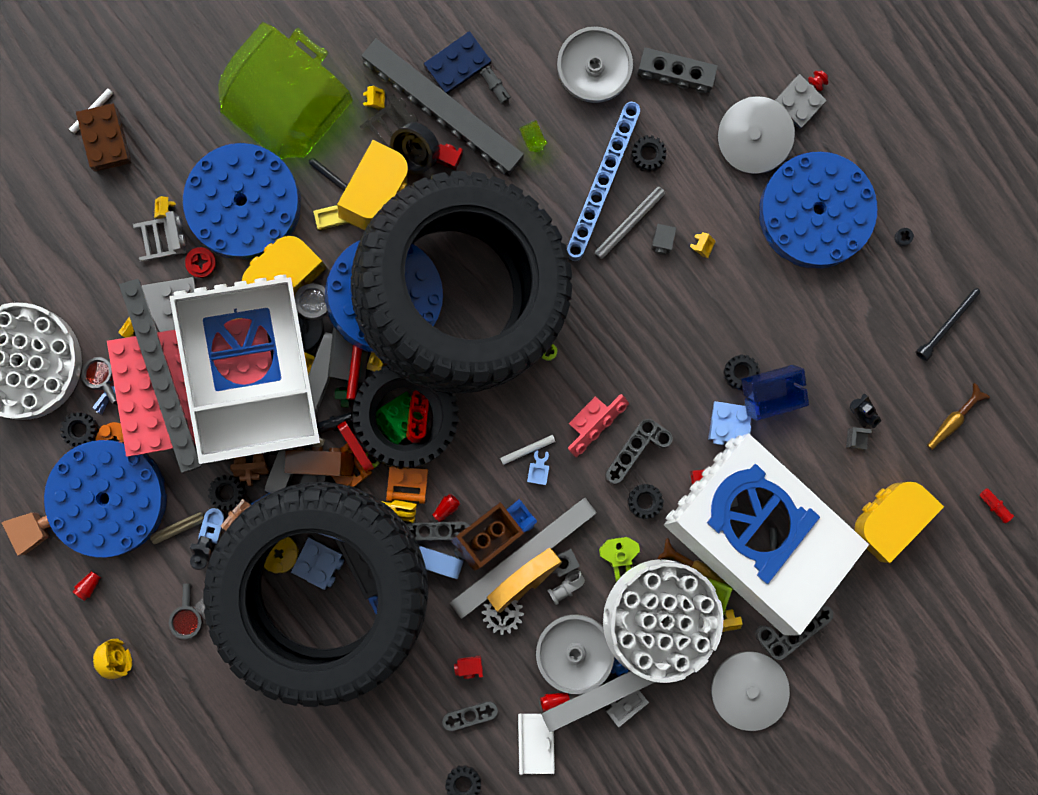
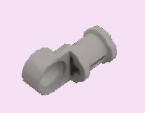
[547,570,585,605]

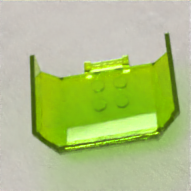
[218,22,353,159]

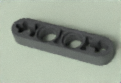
[405,522,469,540]

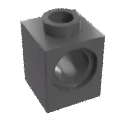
[651,224,676,255]
[552,549,580,577]

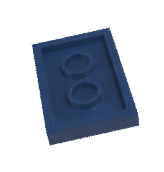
[424,31,491,94]

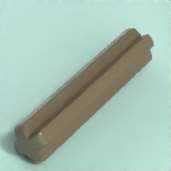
[150,512,204,544]

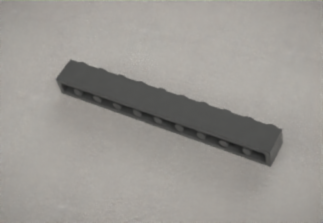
[361,38,524,176]
[119,279,202,474]

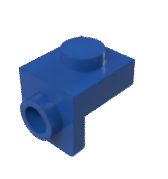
[506,499,537,532]

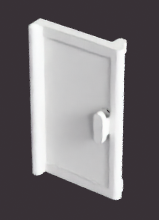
[518,713,555,775]

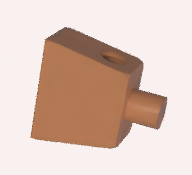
[2,513,50,556]

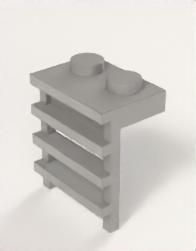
[133,211,186,261]

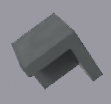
[846,427,872,450]

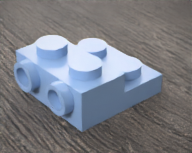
[708,401,753,445]
[291,538,344,590]

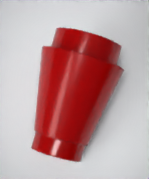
[432,493,460,522]
[73,571,101,601]
[540,693,570,712]

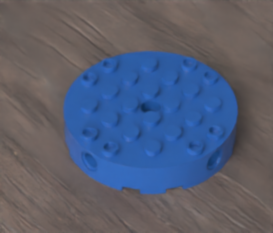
[183,143,301,260]
[759,152,877,268]
[325,240,443,353]
[44,440,167,557]

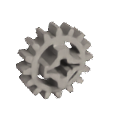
[482,600,524,635]

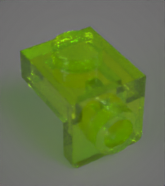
[519,120,548,152]

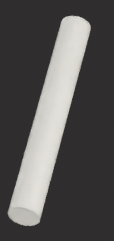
[69,88,114,134]
[500,435,556,465]

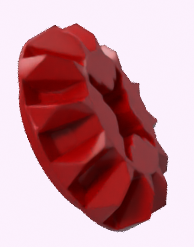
[185,247,216,278]

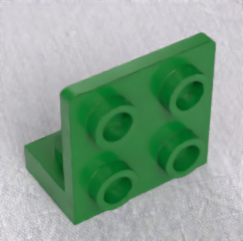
[376,392,429,445]

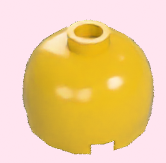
[93,638,132,679]

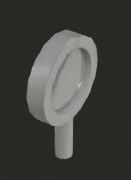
[295,283,328,320]

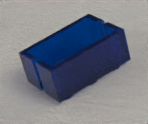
[741,365,809,421]

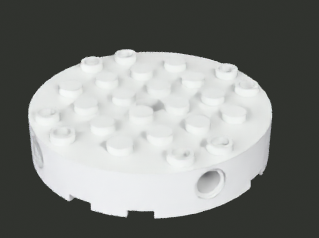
[0,303,82,420]
[603,560,723,683]

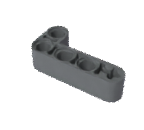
[605,419,673,484]
[755,605,833,660]

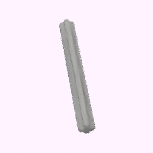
[595,187,665,259]

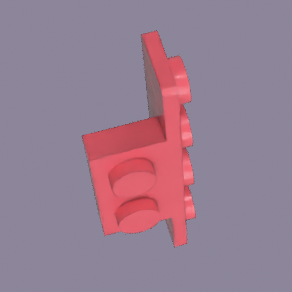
[568,394,629,457]

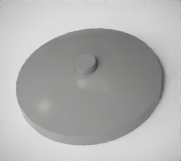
[557,27,633,103]
[718,96,795,174]
[536,614,614,694]
[711,651,790,731]

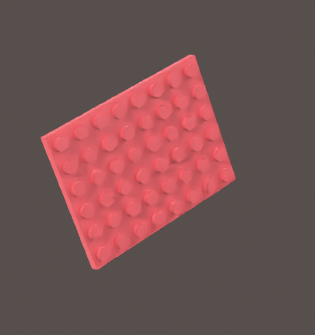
[107,318,272,457]

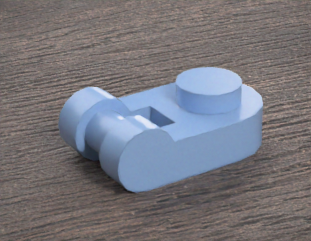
[198,508,225,544]

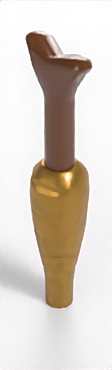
[927,383,990,450]
[658,538,730,586]

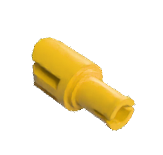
[381,500,417,523]

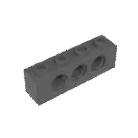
[637,47,718,93]

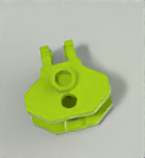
[599,537,640,582]

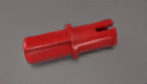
[980,488,1014,523]

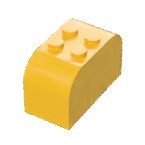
[337,140,408,230]
[242,236,327,298]
[855,482,944,563]

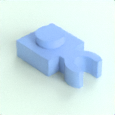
[527,450,549,485]

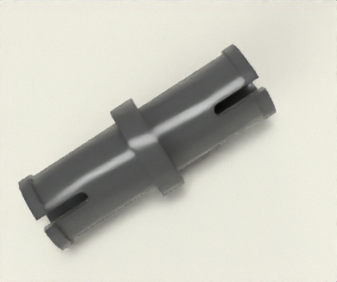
[480,66,511,104]

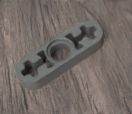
[442,701,498,731]

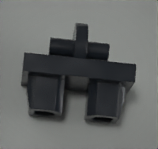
[850,394,881,428]
[190,536,214,570]

